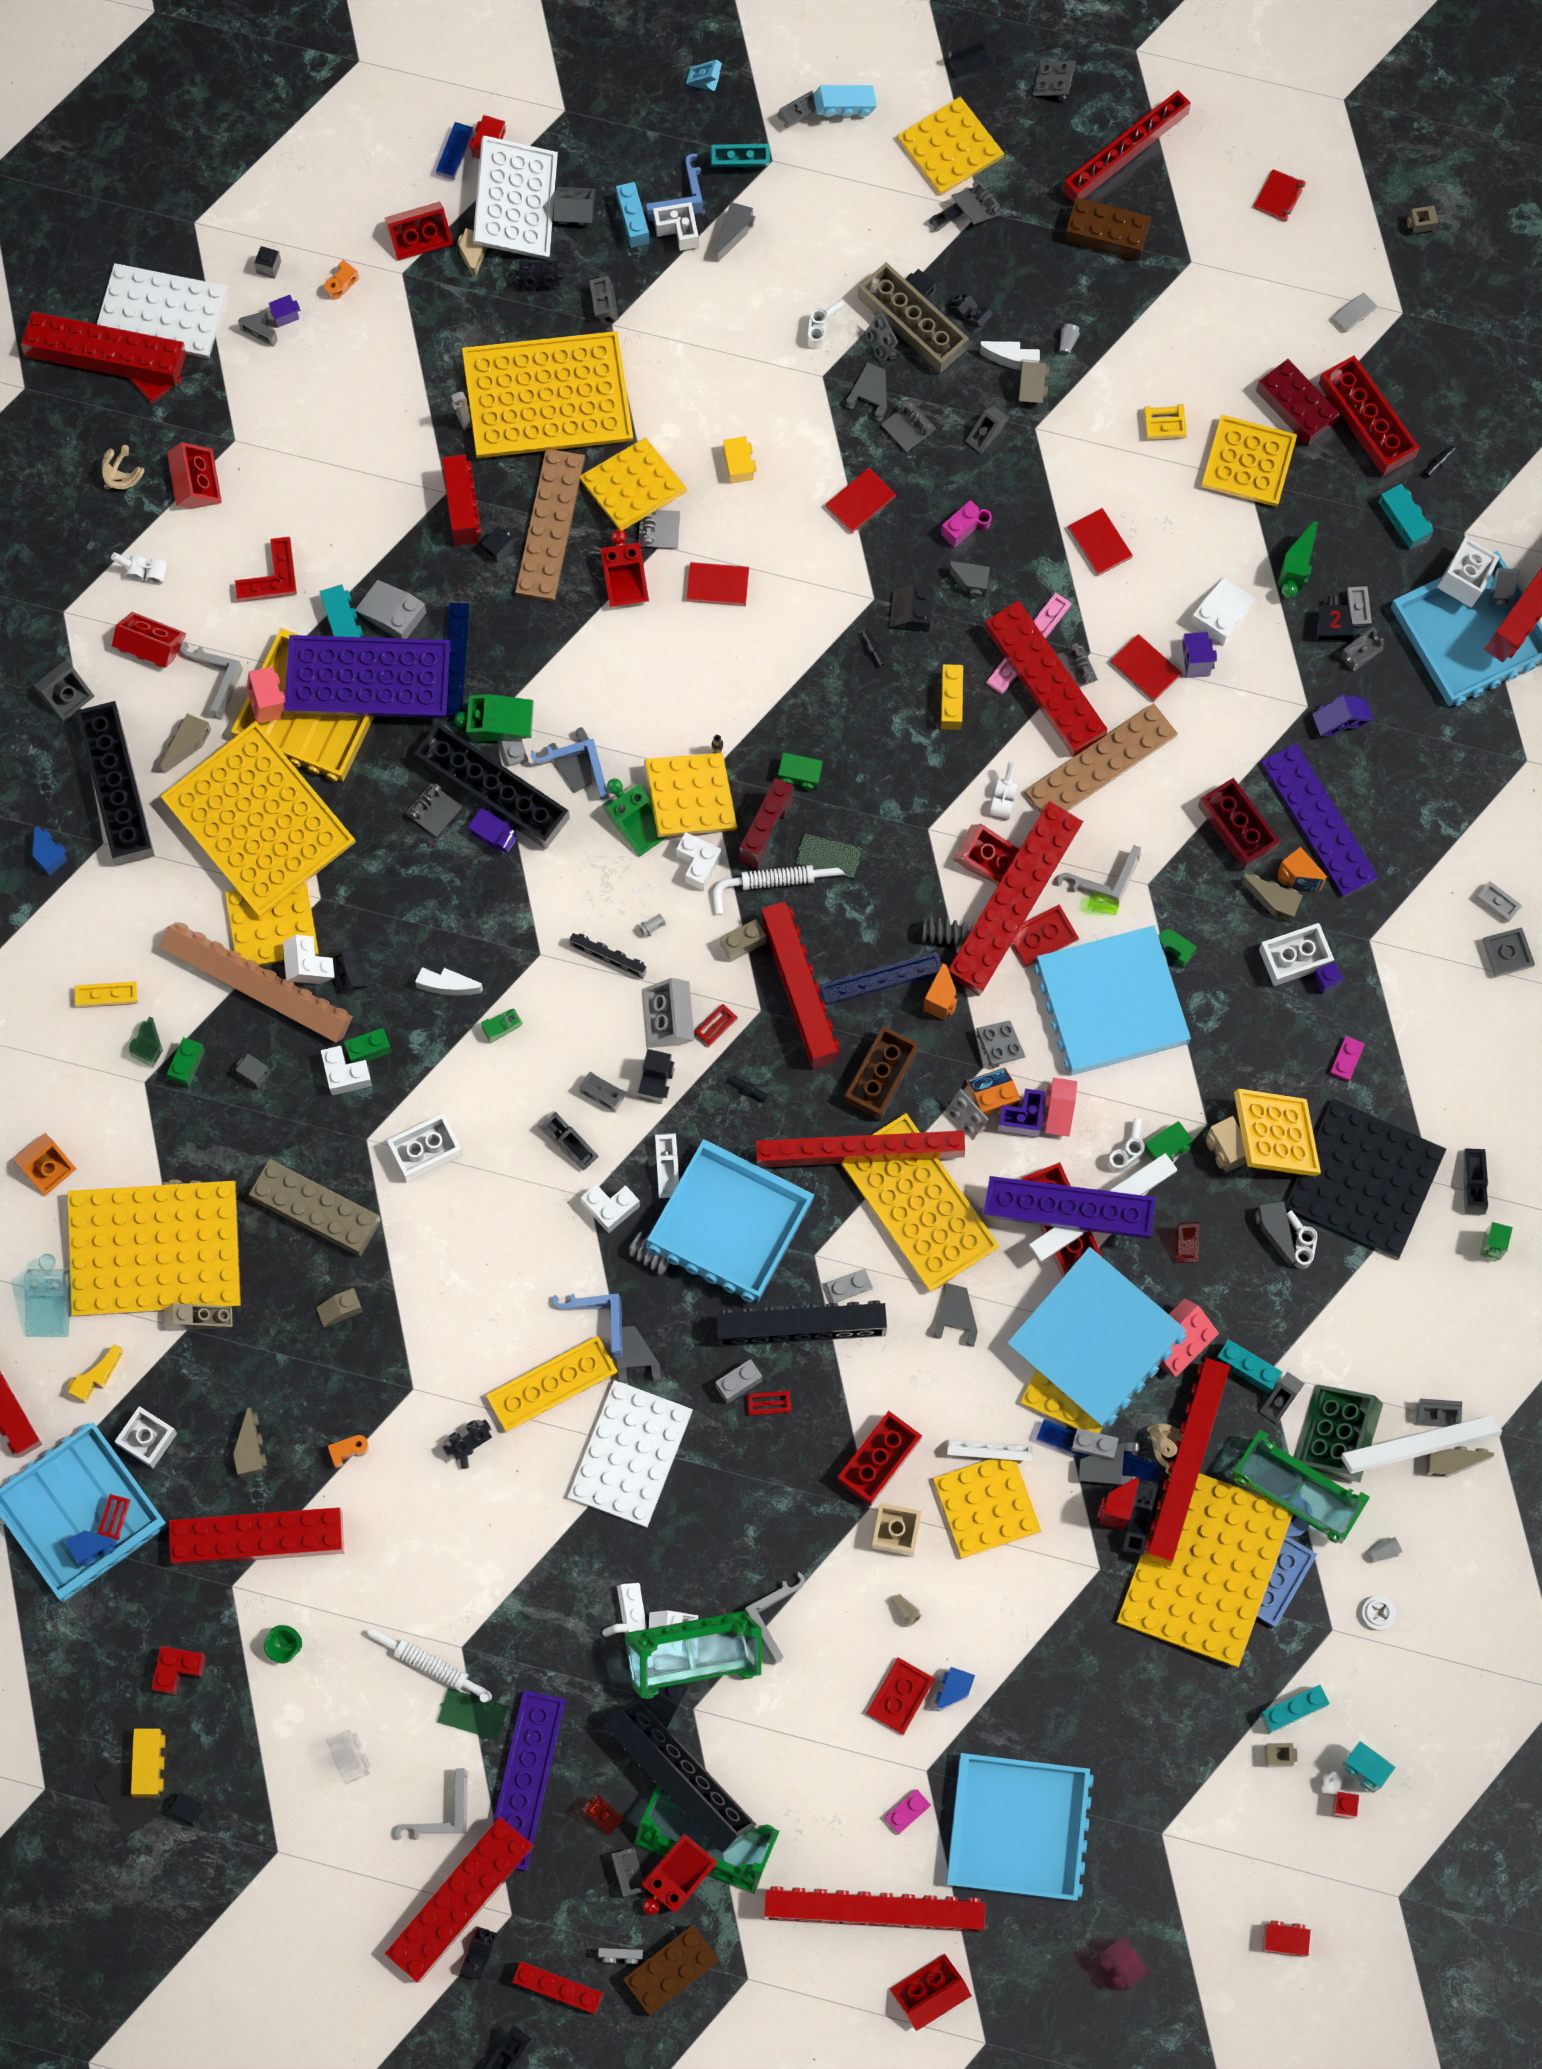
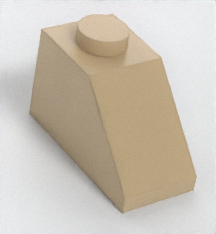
[458,228,488,277]

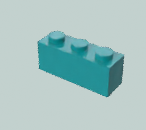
[710,144,770,168]
[1378,484,1433,550]
[319,584,363,637]
[1216,1339,1283,1394]
[1260,1685,1330,1734]

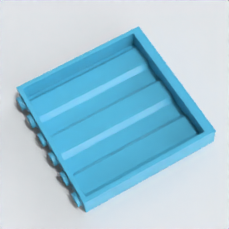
[0,1422,168,1603]

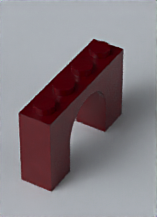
[740,778,794,871]

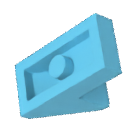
[686,59,722,91]

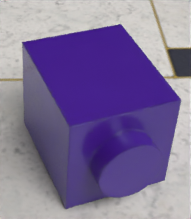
[268,294,301,328]
[1313,962,1344,994]

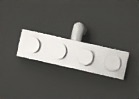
[602,1583,653,1671]

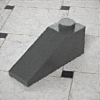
[714,202,756,262]
[1255,1202,1296,1267]

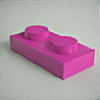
[1330,1036,1365,1082]
[884,1789,931,1835]

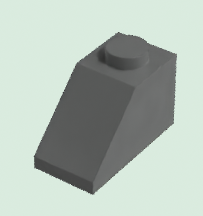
[965,406,1009,453]
[949,561,990,597]
[1490,568,1519,608]
[1259,1371,1305,1424]

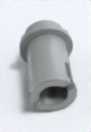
[639,914,666,937]

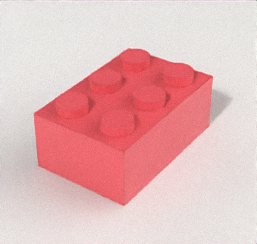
[1159,1298,1219,1377]

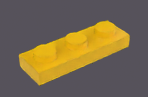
[75,981,138,1007]

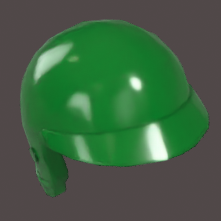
[263,1625,302,1664]

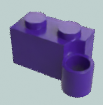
[468,808,517,854]

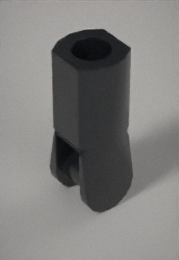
[928,202,964,232]

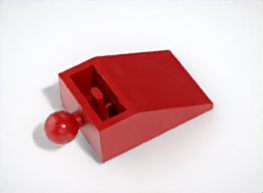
[601,529,649,608]
[641,1833,718,1915]

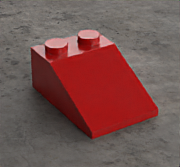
[952,824,1019,885]

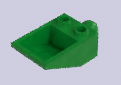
[1278,521,1318,598]
[454,694,534,742]
[601,778,669,857]

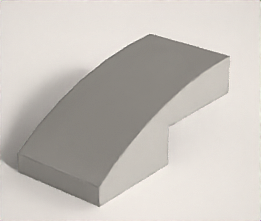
[1334,293,1377,332]

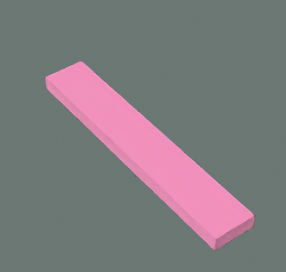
[986,592,1072,695]

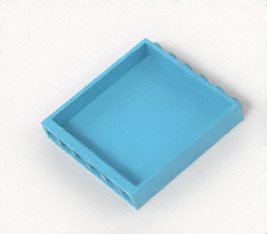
[1390,551,1542,707]
[1034,925,1191,1076]
[645,1139,814,1304]
[1007,1247,1188,1427]
[946,1753,1093,1902]

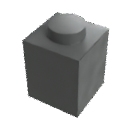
[236,1054,270,1089]

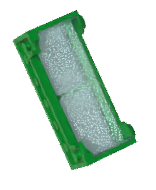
[1231,1430,1370,1544]
[625,1611,762,1699]
[634,1786,780,1894]

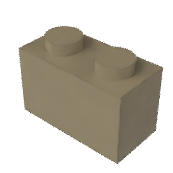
[1019,359,1050,403]
[720,919,766,962]

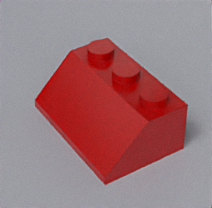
[384,201,453,260]
[167,442,222,509]
[111,612,186,668]
[1097,1478,1139,1530]
[890,1954,972,2031]

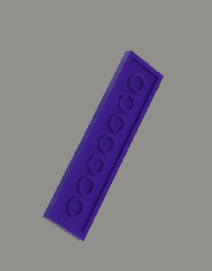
[1261,743,1378,898]
[983,1176,1156,1239]
[493,1690,566,1871]

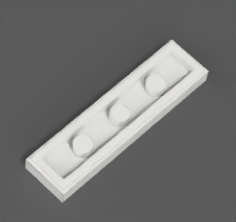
[947,1439,1033,1461]

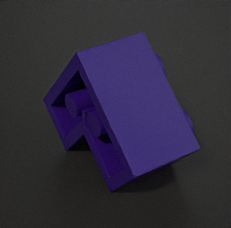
[1182,632,1217,678]
[1313,695,1374,737]
[998,1088,1046,1137]

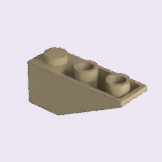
[159,713,211,773]
[1242,873,1303,923]
[164,1303,233,1330]
[234,1408,267,1478]
[1426,1446,1494,1478]

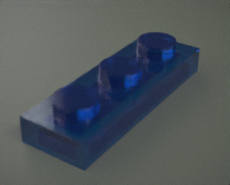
[436,122,474,180]

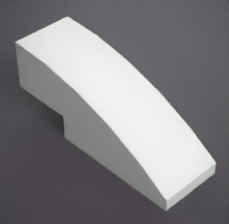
[980,341,1040,370]
[415,967,483,996]
[655,1133,679,1198]

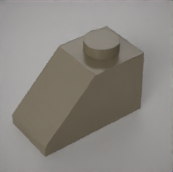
[317,1288,363,1327]

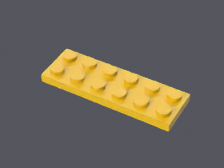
[486,1336,618,1433]

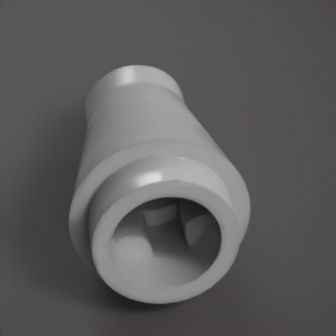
[1059,324,1080,355]
[1369,1537,1403,1563]

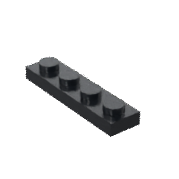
[569,933,647,979]

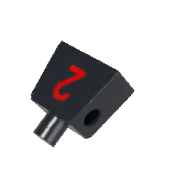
[1314,595,1355,642]

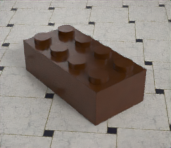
[1065,197,1151,261]
[844,1026,920,1121]
[623,1925,720,2016]

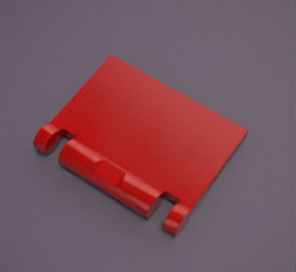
[1254,169,1306,222]

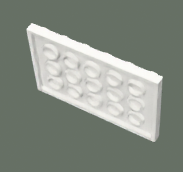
[473,136,558,260]
[97,263,229,359]
[568,1380,693,1528]

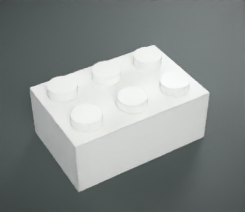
[1259,923,1334,986]
[387,1113,463,1182]

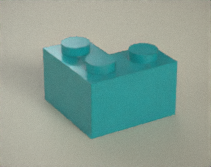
[1342,1741,1396,1793]

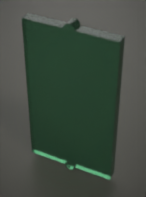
[796,833,862,879]
[437,1688,509,1741]

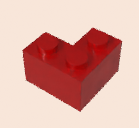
[152,1646,206,1696]

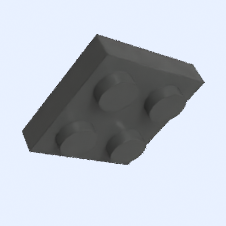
[1482,927,1535,977]

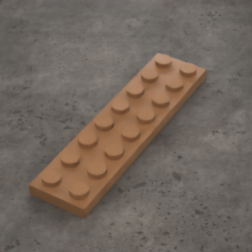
[515,450,585,602]
[1025,703,1178,813]

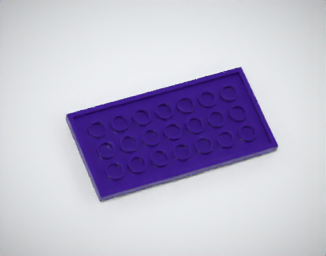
[284,635,450,718]

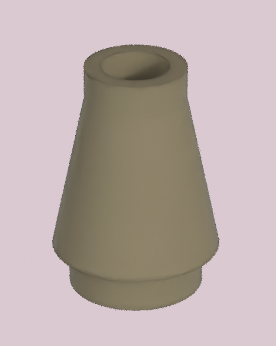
[891,1594,922,1626]

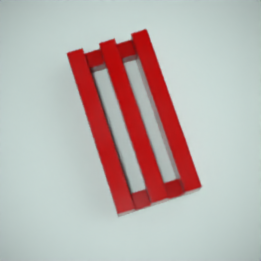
[695,1004,738,1047]
[747,1391,791,1416]
[97,1494,131,1541]

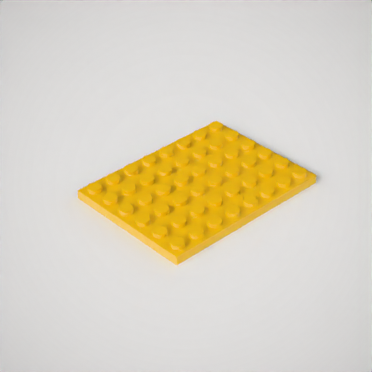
[462,331,633,458]
[160,721,356,918]
[68,1181,241,1316]
[1117,1473,1295,1668]

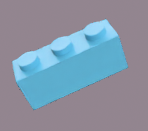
[813,85,877,117]
[616,182,649,248]

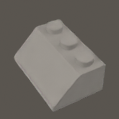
[643,978,694,1048]

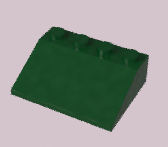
[1296,1384,1383,1483]

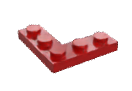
[235,536,297,602]

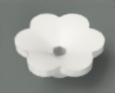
[1321,1771,1345,1795]

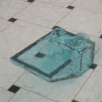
[24,1254,71,1337]

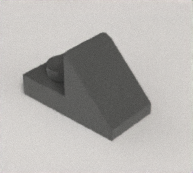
[238,311,278,347]

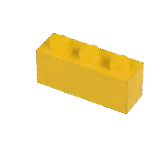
[941,665,963,730]
[131,1729,166,1798]

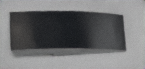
[538,1111,599,1171]
[1463,1148,1488,1215]

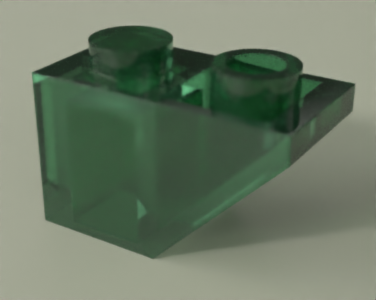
[129,1016,163,1068]

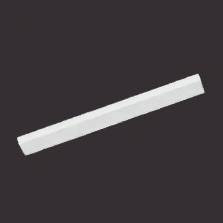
[1029,1153,1177,1262]
[1341,1415,1502,1474]

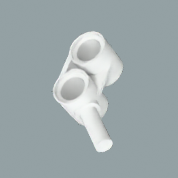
[807,300,844,349]
[111,552,167,584]
[990,761,1018,819]
[1108,1118,1144,1173]
[1287,1210,1317,1269]

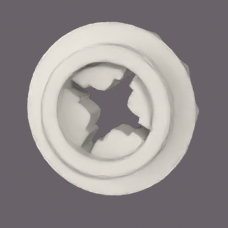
[1362,1596,1396,1630]

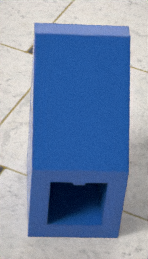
[33,826,67,876]
[66,1530,118,1567]
[934,1667,975,1711]

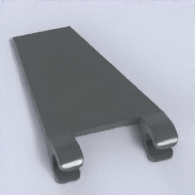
[846,362,887,422]
[548,727,592,793]
[934,1283,978,1347]
[617,1326,661,1384]
[1079,1442,1139,1485]

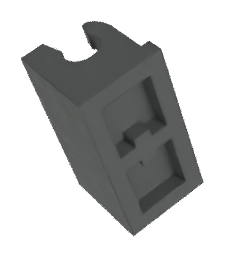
[777,90,816,128]
[589,276,619,322]
[1340,626,1384,672]
[579,1072,627,1113]
[1416,1398,1463,1427]
[612,1848,647,1898]

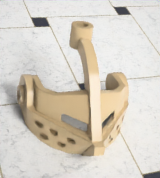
[102,445,144,489]
[1147,1423,1183,1474]

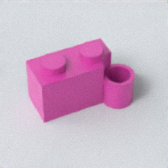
[941,500,992,548]

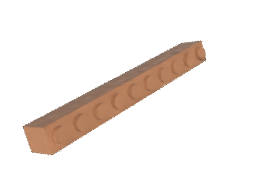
[160,922,353,1043]

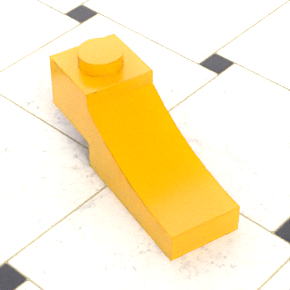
[68,1344,124,1403]

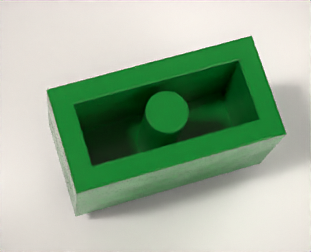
[778,752,823,791]
[344,1028,392,1063]
[167,1037,205,1088]
[1144,1121,1193,1162]
[1480,1222,1513,1261]

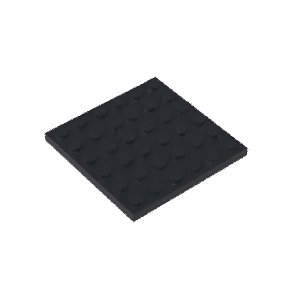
[1285,1098,1447,1260]

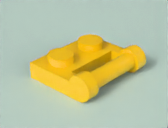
[1144,404,1187,440]

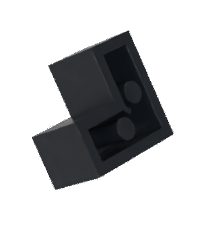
[638,1049,675,1104]

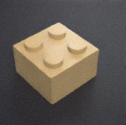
[1206,1116,1247,1173]
[871,1503,922,1557]

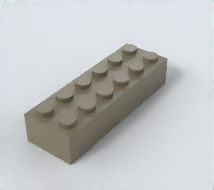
[858,262,969,373]
[249,1159,381,1257]

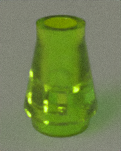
[1088,893,1119,915]

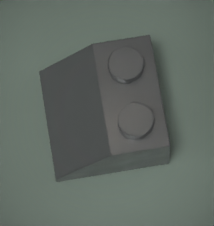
[553,187,595,225]
[33,661,95,721]

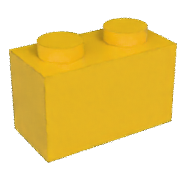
[723,436,757,484]

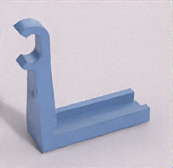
[646,154,703,221]
[531,739,609,799]
[553,1294,623,1358]

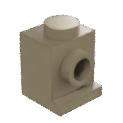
[1407,205,1439,233]
[1265,1743,1297,1767]

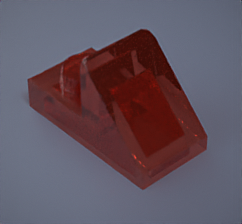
[1176,1222,1200,1262]
[581,1793,624,1835]

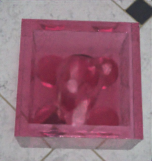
[1100,1936,1151,1991]

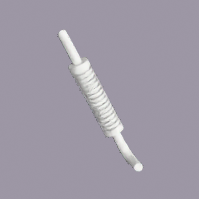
[713,865,846,915]
[368,1629,492,1702]

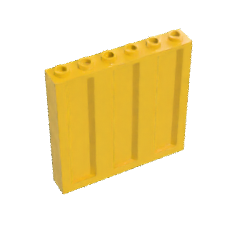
[231,628,374,782]

